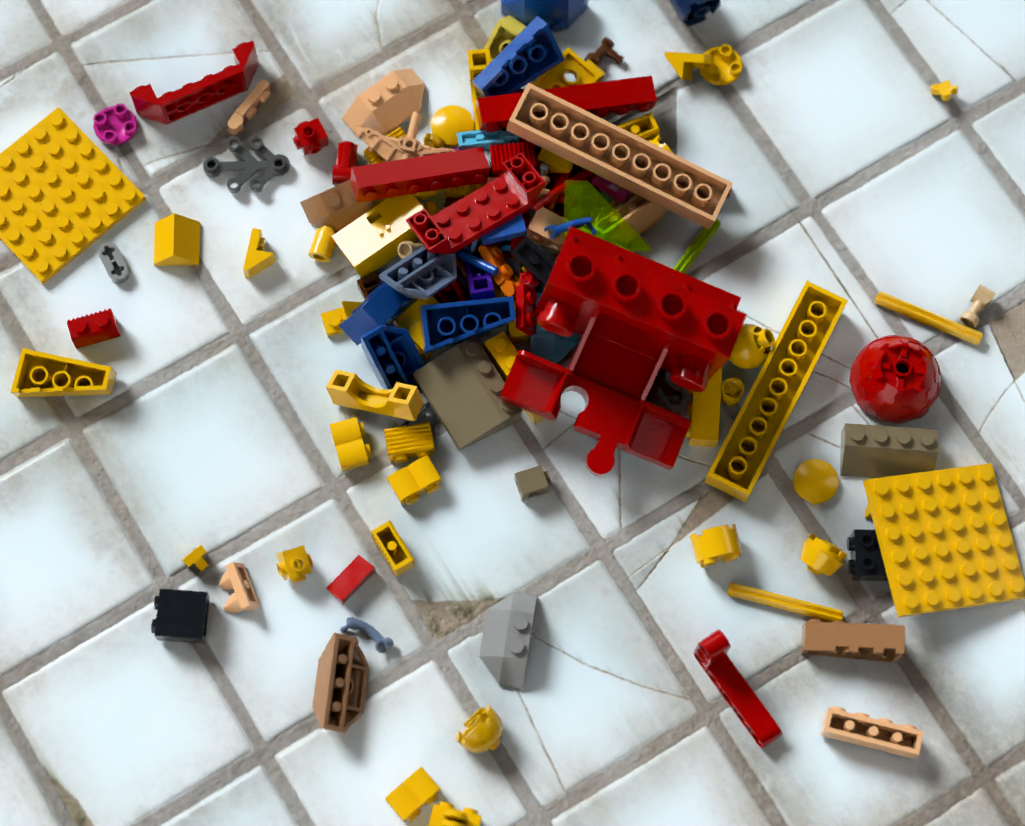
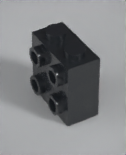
[847,530,888,581]
[151,589,210,644]

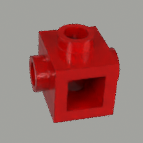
[292,118,329,156]

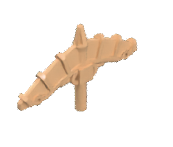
[355,112,456,162]

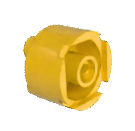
[690,524,742,568]

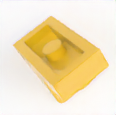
[665,52,714,81]
[243,228,276,278]
[321,301,362,337]

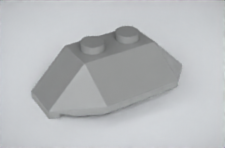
[479,592,537,689]

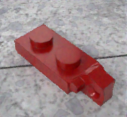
[516,271,538,336]

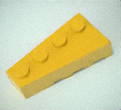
[11,348,117,398]

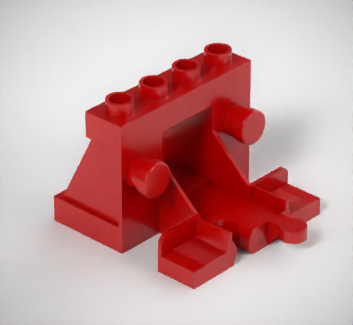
[498,226,747,476]

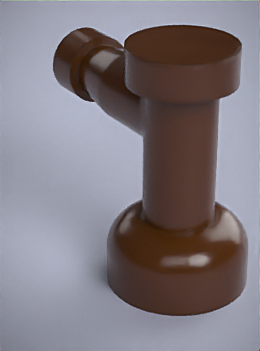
[584,37,624,67]

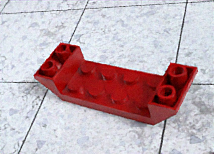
[129,40,259,125]
[405,152,546,254]

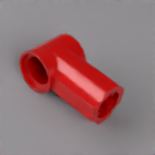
[332,141,358,185]

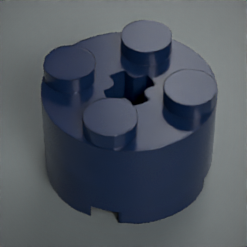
[669,0,721,26]

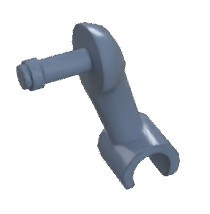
[340,617,394,653]

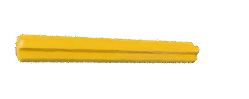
[875,291,983,345]
[727,582,843,622]

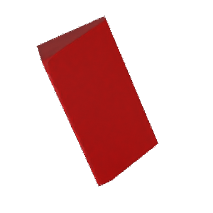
[326,555,376,604]

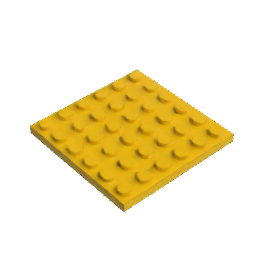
[0,107,146,285]
[863,463,1025,618]

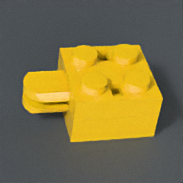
[428,802,482,826]

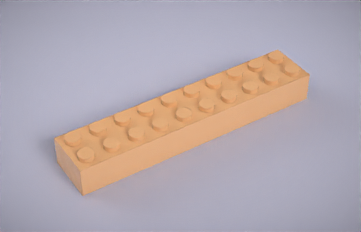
[506,82,733,230]

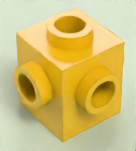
[276,545,313,583]

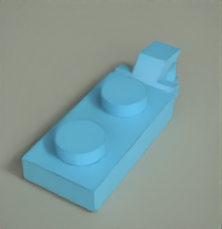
[457,128,520,150]

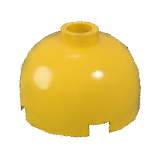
[455,705,503,753]

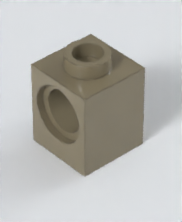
[514,465,551,501]

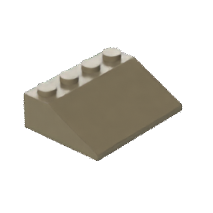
[412,336,523,451]

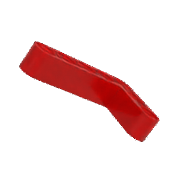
[694,629,782,749]

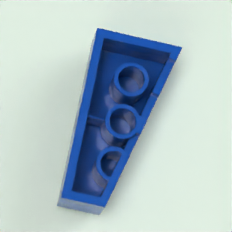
[339,281,413,346]

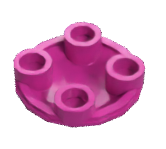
[93,103,138,145]

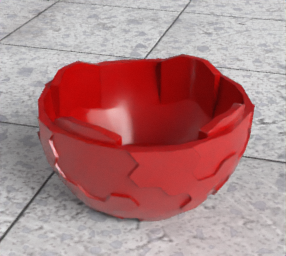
[849,335,941,423]

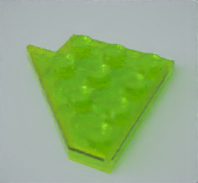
[563,180,651,252]

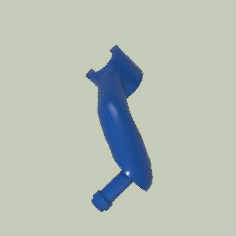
[544,217,597,239]

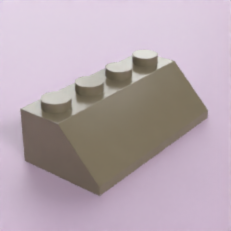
[840,423,938,478]

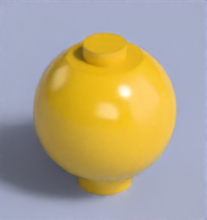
[728,324,775,369]

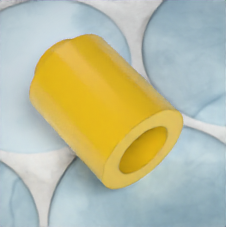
[308,226,336,262]

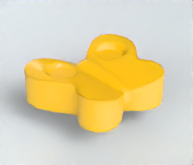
[930,81,958,101]

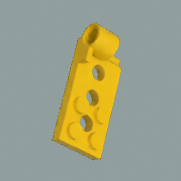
[533,47,606,89]

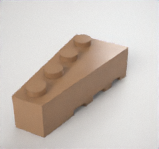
[801,619,905,663]

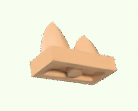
[219,562,260,612]

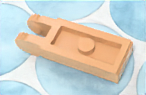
[227,79,271,136]

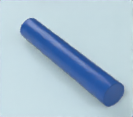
[455,249,499,276]

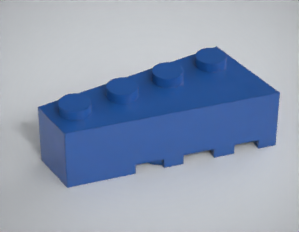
[472,16,565,97]
[419,296,516,354]

